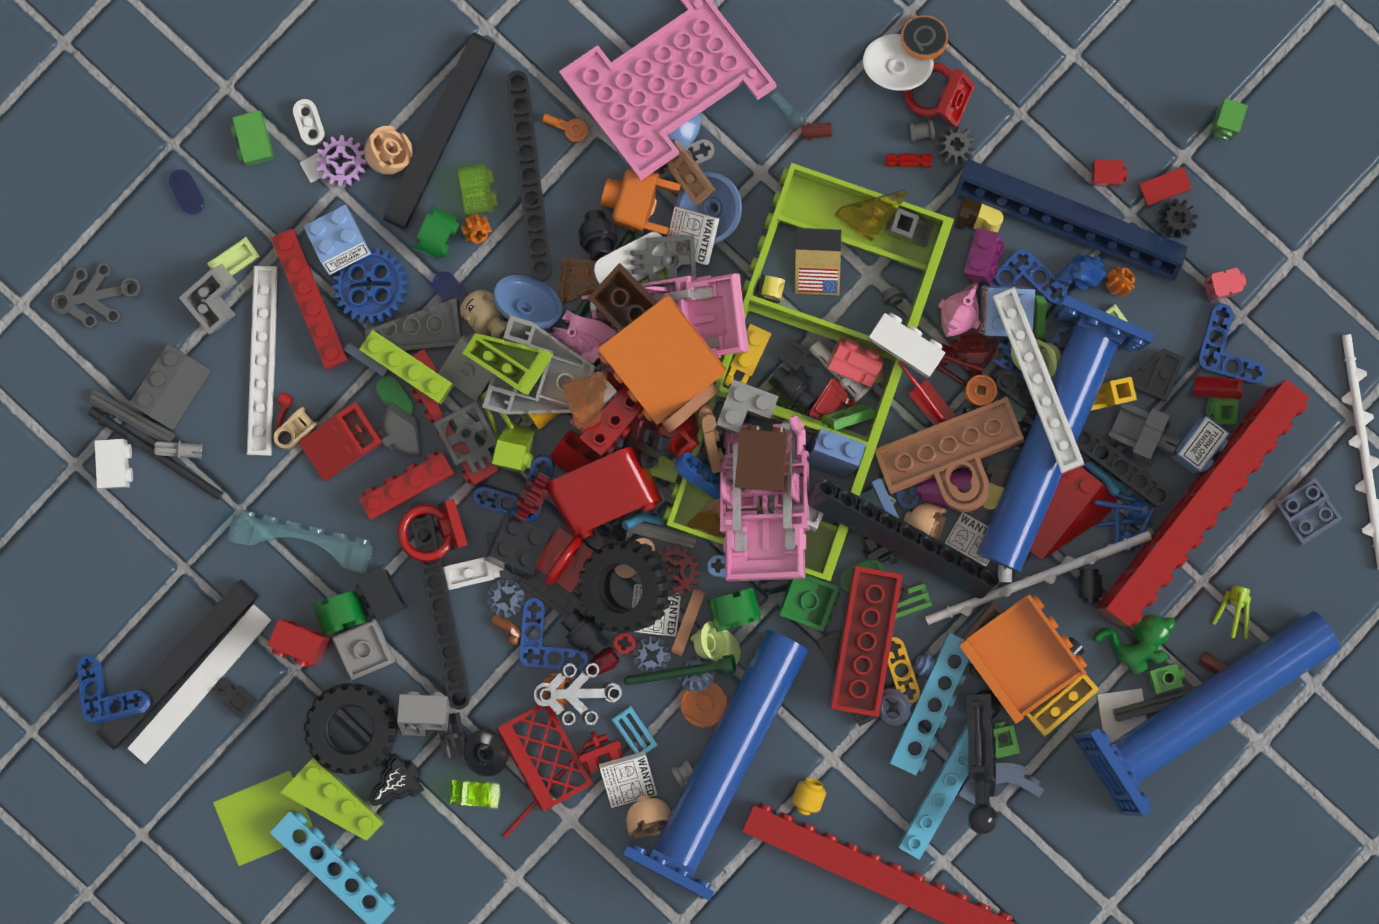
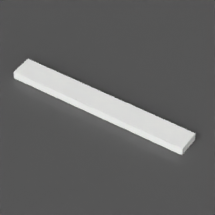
[247,266,278,456]
[992,287,1085,473]
[127,604,272,764]

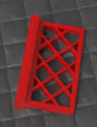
[496,705,593,812]

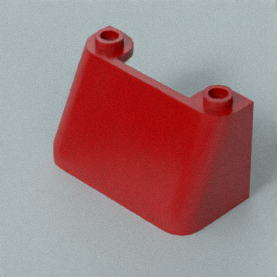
[546,447,662,540]

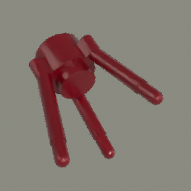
[935,344,983,385]

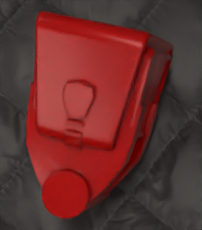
[807,378,858,429]
[656,413,700,459]

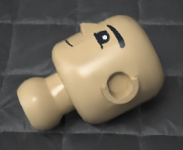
[460,290,508,339]

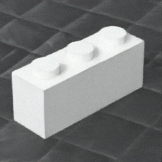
[867,313,945,378]

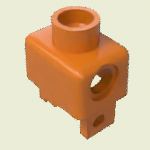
[600,168,681,237]

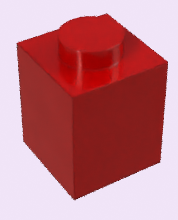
[1091,159,1127,187]

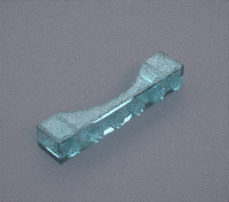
[227,510,375,574]

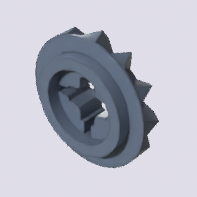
[487,579,525,617]
[633,636,671,673]
[678,655,716,692]
[879,687,912,726]

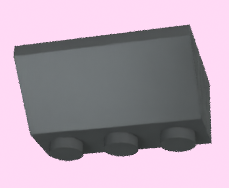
[129,343,212,431]

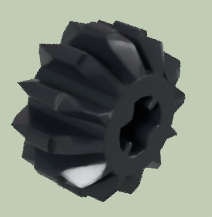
[1157,198,1198,239]

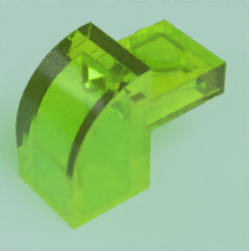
[450,780,501,808]

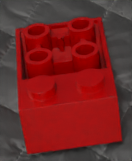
[299,402,383,482]

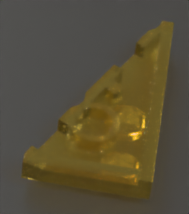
[835,189,909,242]

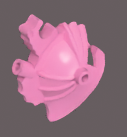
[938,283,981,337]
[551,310,617,364]

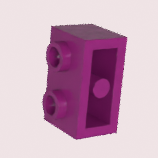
[964,228,1004,286]

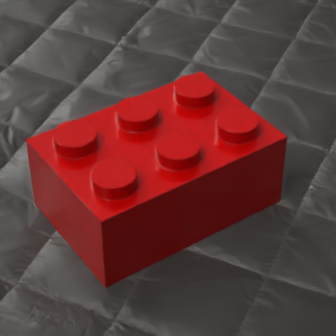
[267,619,331,667]

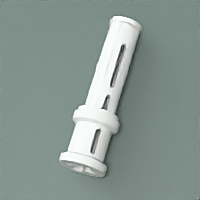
[809,340,871,403]

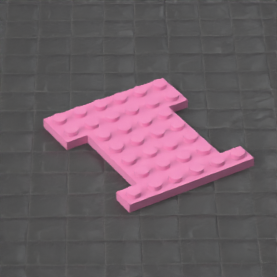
[559,0,777,181]

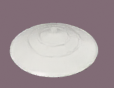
[863,34,934,91]

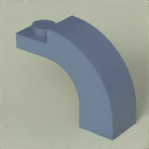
[957,761,1044,804]

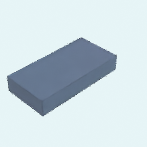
[344,343,390,377]

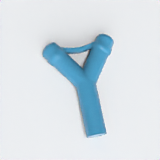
[1084,459,1128,496]
[622,508,666,530]

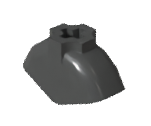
[378,402,422,455]

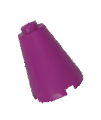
[916,468,978,514]

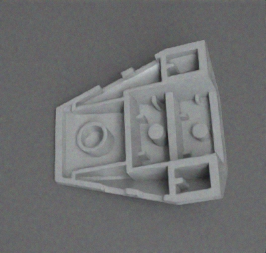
[482,315,595,414]

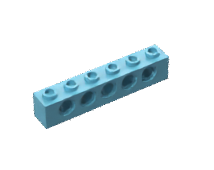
[889,633,972,775]
[897,723,968,860]
[270,810,397,924]

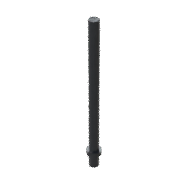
[88,407,223,500]

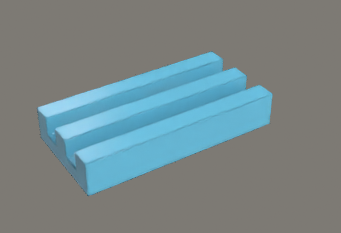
[611,706,658,754]

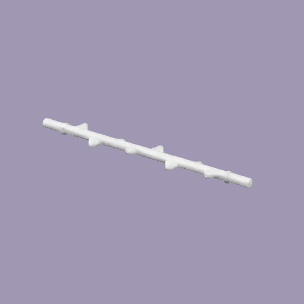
[1341,334,1379,570]
[925,531,1152,625]

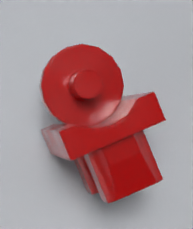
[579,731,622,773]

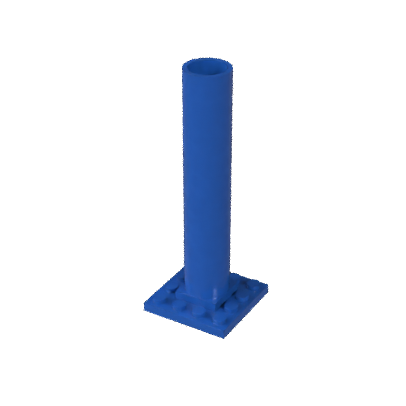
[976,295,1155,572]
[1071,611,1340,816]
[621,629,809,901]

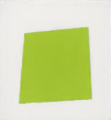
[213,771,313,866]

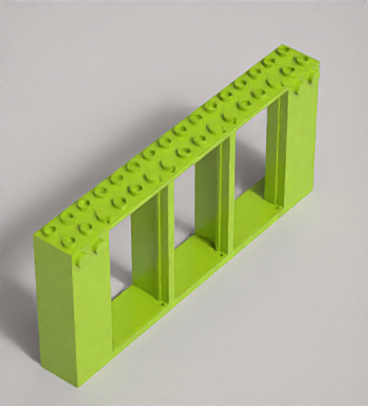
[663,163,954,582]

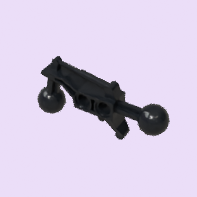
[967,690,1001,834]

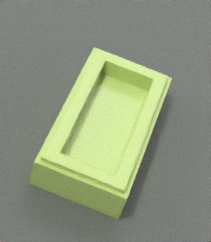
[207,237,260,276]

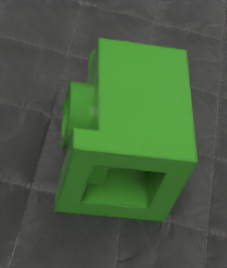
[1206,397,1238,424]
[1147,663,1186,694]
[993,721,1020,758]

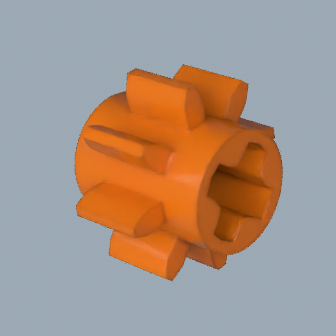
[460,214,492,244]
[1106,266,1135,297]

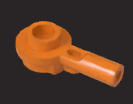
[542,113,588,142]

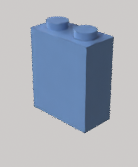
[806,428,866,479]

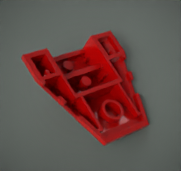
[1029,466,1118,560]

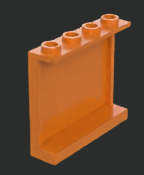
[597,293,726,424]
[959,594,1087,724]

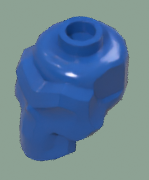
[1056,254,1106,291]

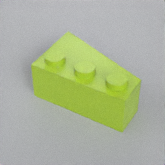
[462,333,554,395]

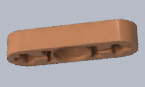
[661,383,719,432]
[671,588,705,657]

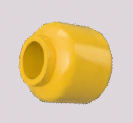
[792,778,826,815]

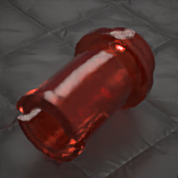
[802,122,832,141]
[1198,651,1228,674]

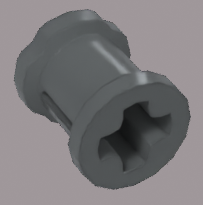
[908,118,935,143]

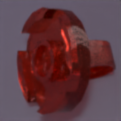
[952,332,999,377]

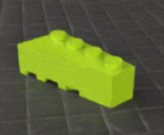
[492,423,536,474]
[280,757,385,841]

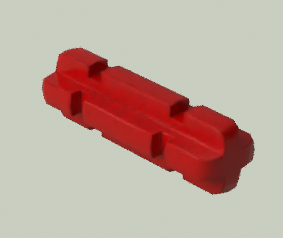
[886,154,932,167]

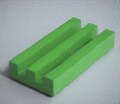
[822,404,875,430]
[895,583,932,619]

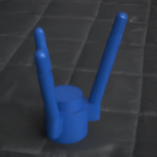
[1094,493,1149,527]
[1114,494,1155,552]

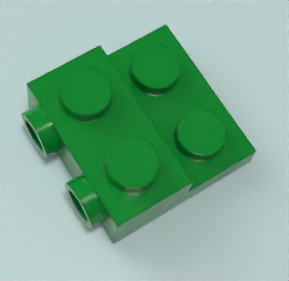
[778,574,840,632]

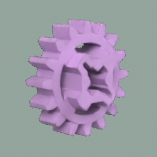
[315,135,368,188]

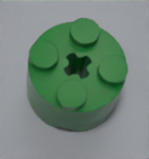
[412,205,460,260]
[707,587,762,632]
[313,590,367,635]

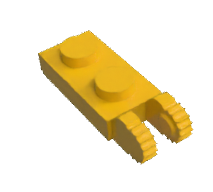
[724,324,772,387]

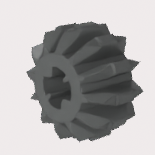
[936,125,977,166]

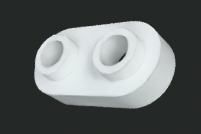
[293,99,325,146]

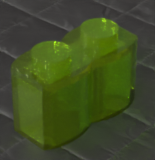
[458,164,498,216]

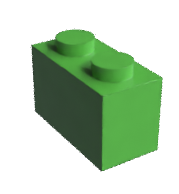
[1209,98,1248,141]
[230,110,275,166]

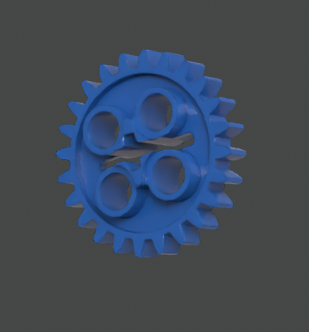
[332,247,410,324]

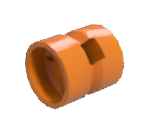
[963,375,997,408]

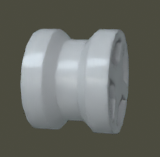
[671,759,693,789]

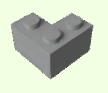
[179,264,237,334]
[716,379,779,436]
[397,692,450,736]

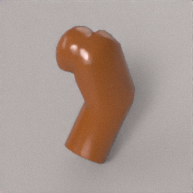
[491,615,521,646]

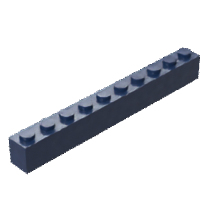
[954,159,1188,281]

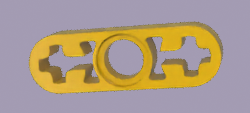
[888,637,920,704]

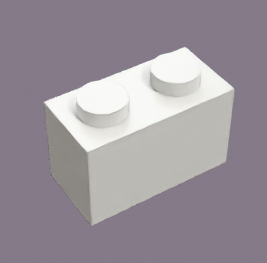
[95,439,133,489]

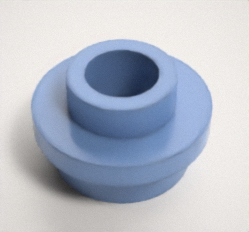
[914,652,935,676]

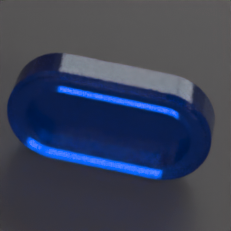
[169,170,205,215]
[432,272,469,314]

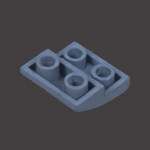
[1276,478,1342,546]

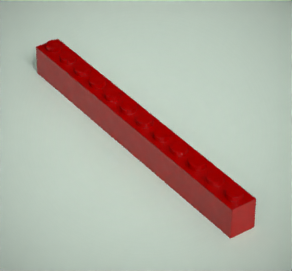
[742,802,1016,924]

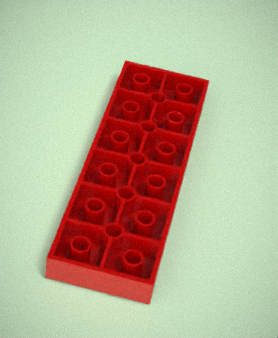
[1094,379,1309,627]

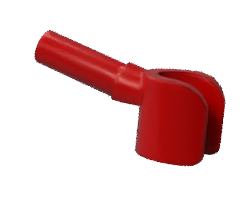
[275,392,293,427]

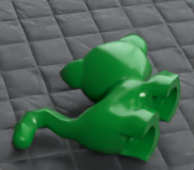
[1094,615,1176,676]

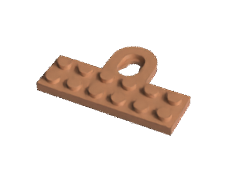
[875,397,1025,512]

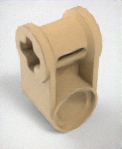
[274,407,319,450]

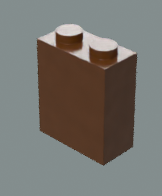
[735,425,792,492]

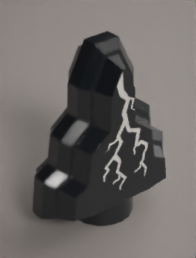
[368,753,424,806]

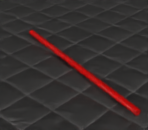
[898,361,947,422]
[502,737,592,838]

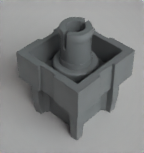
[1108,403,1181,465]

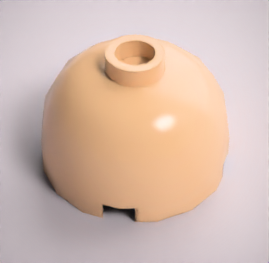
[364,126,413,175]
[903,503,947,540]
[626,795,672,838]

